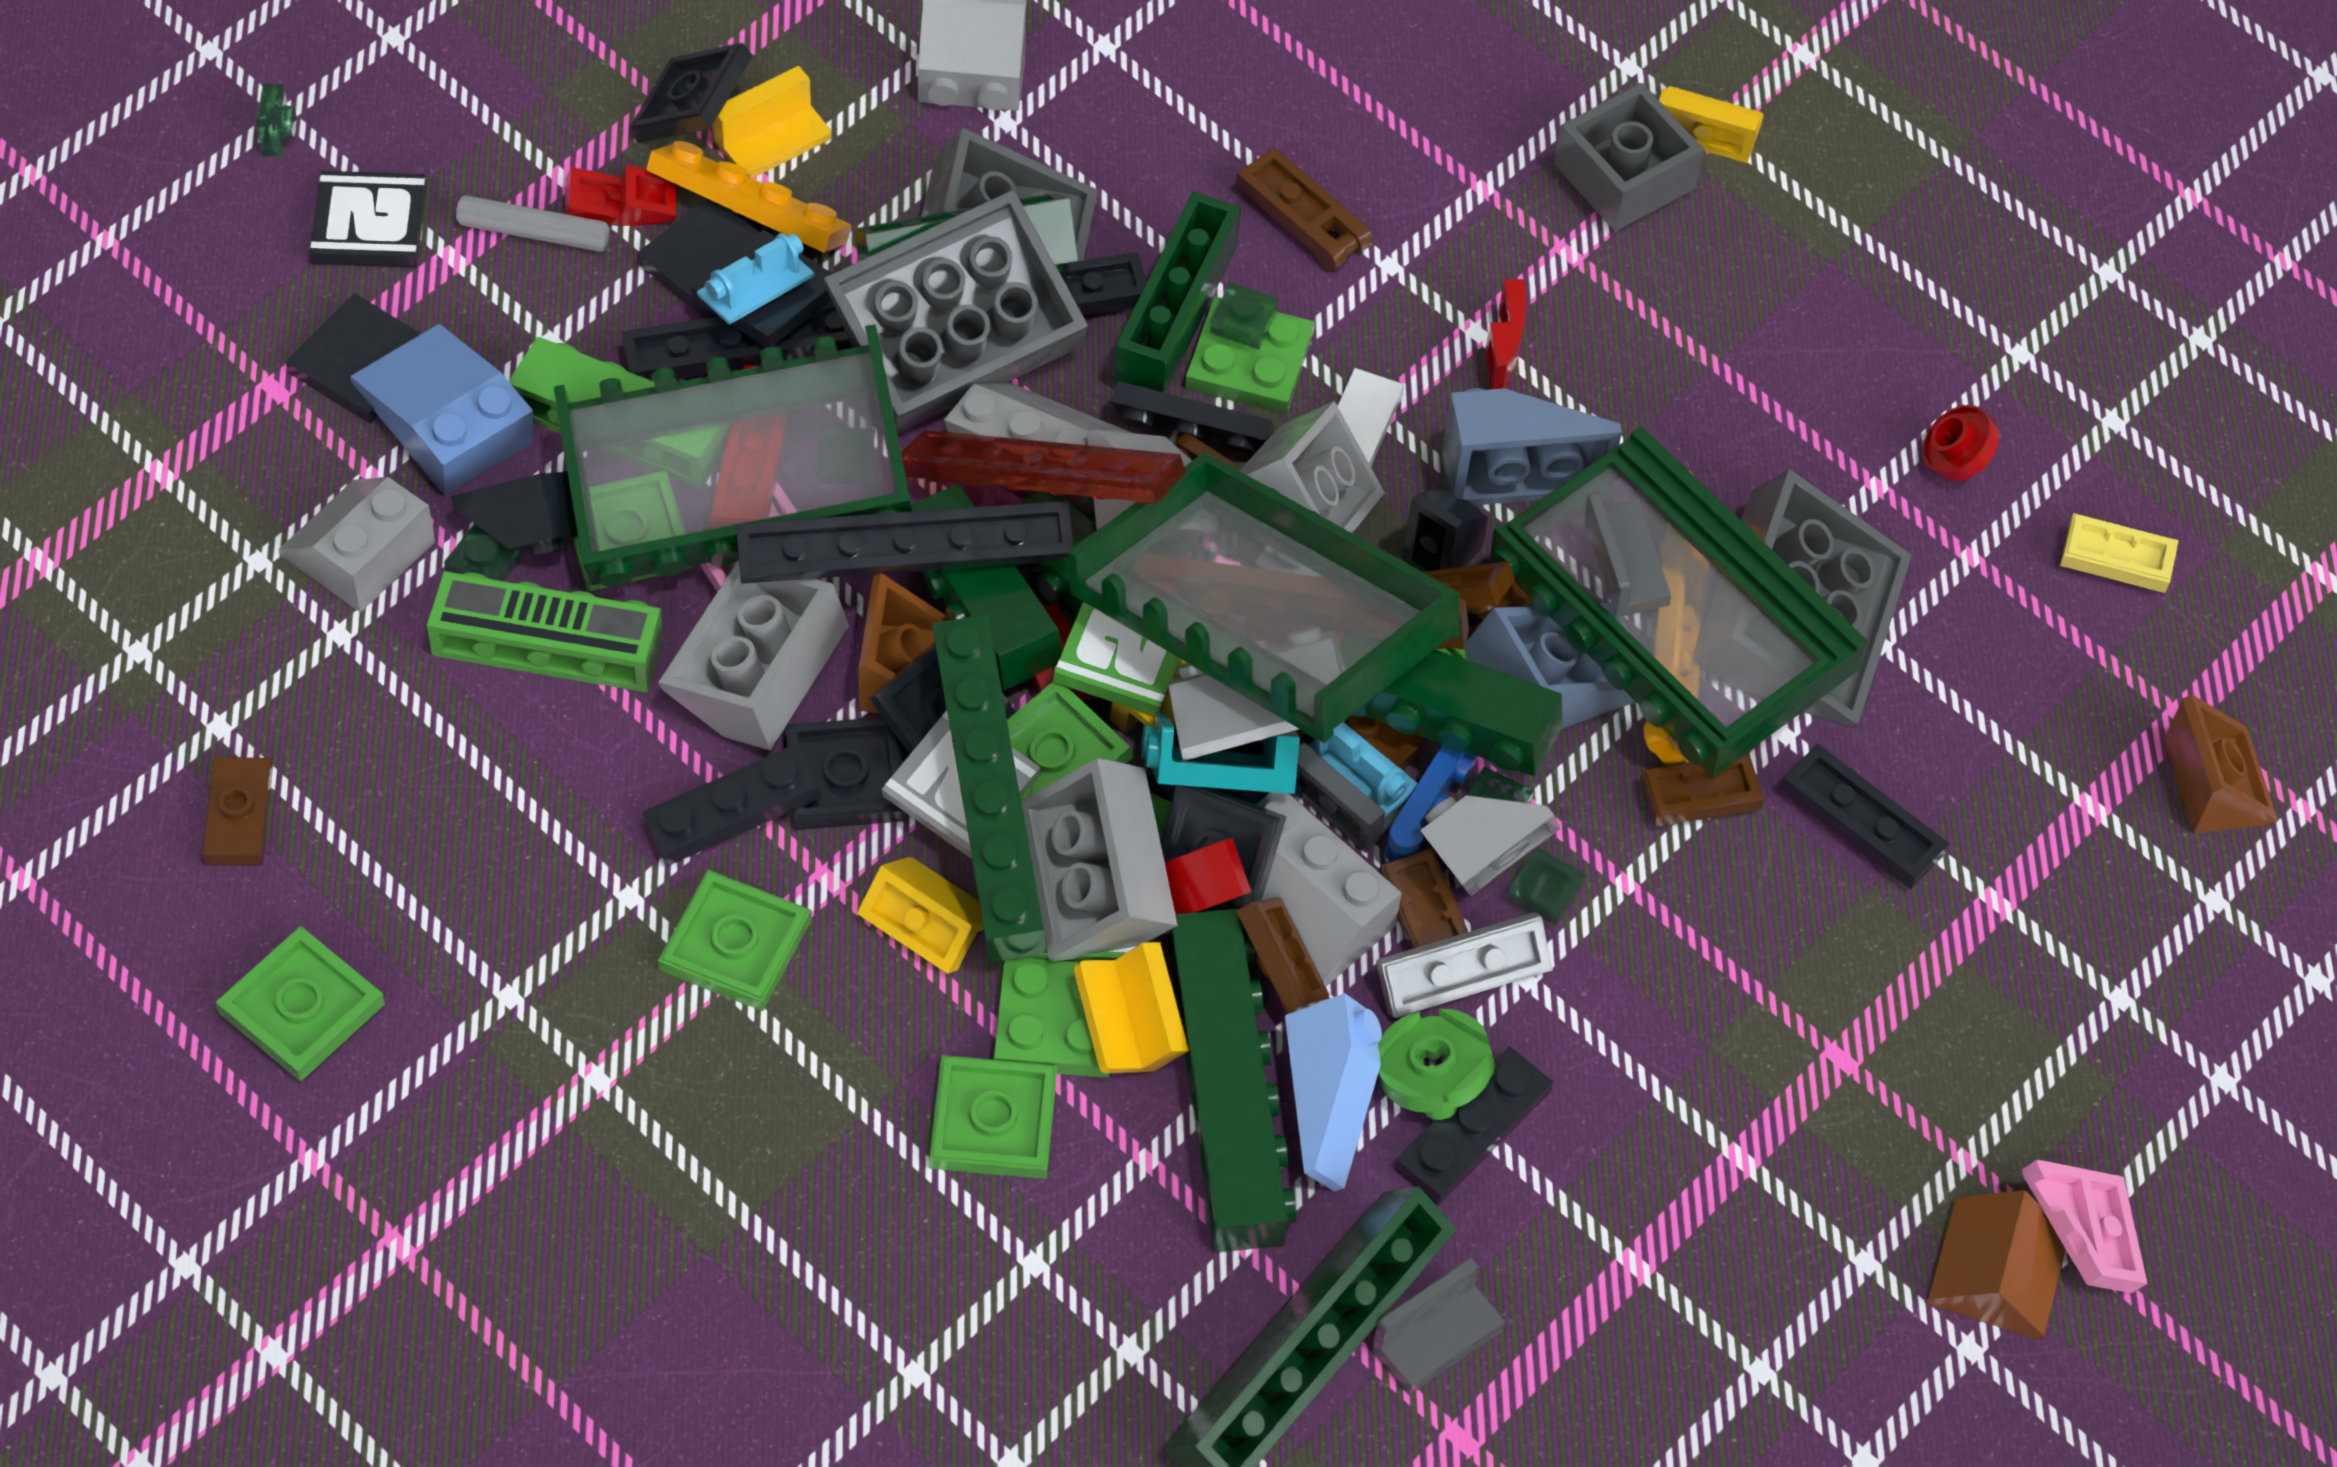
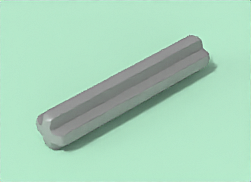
[456,195,610,252]

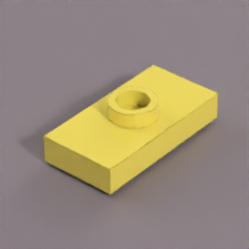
[2060,513,2179,593]

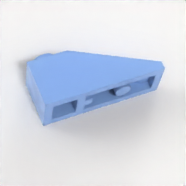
[1285,993,1382,1192]

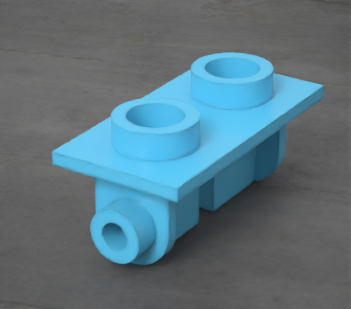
[697,233,814,325]
[1308,722,1418,820]

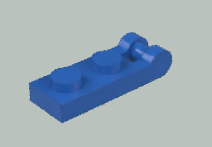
[1383,745,1478,864]

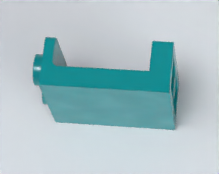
[1141,712,1300,794]

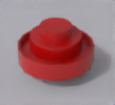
[1922,405,1999,482]

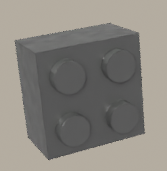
[1554,83,1705,232]

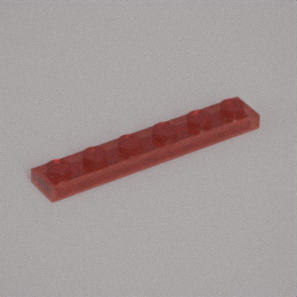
[901,430,1186,504]

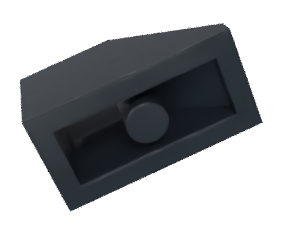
[451,471,578,556]
[1402,489,1488,572]

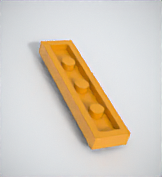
[646,141,852,253]

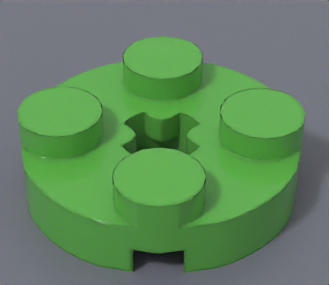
[1378,1009,1495,1120]

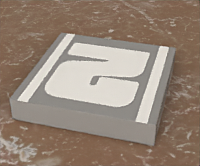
[881,711,1041,859]

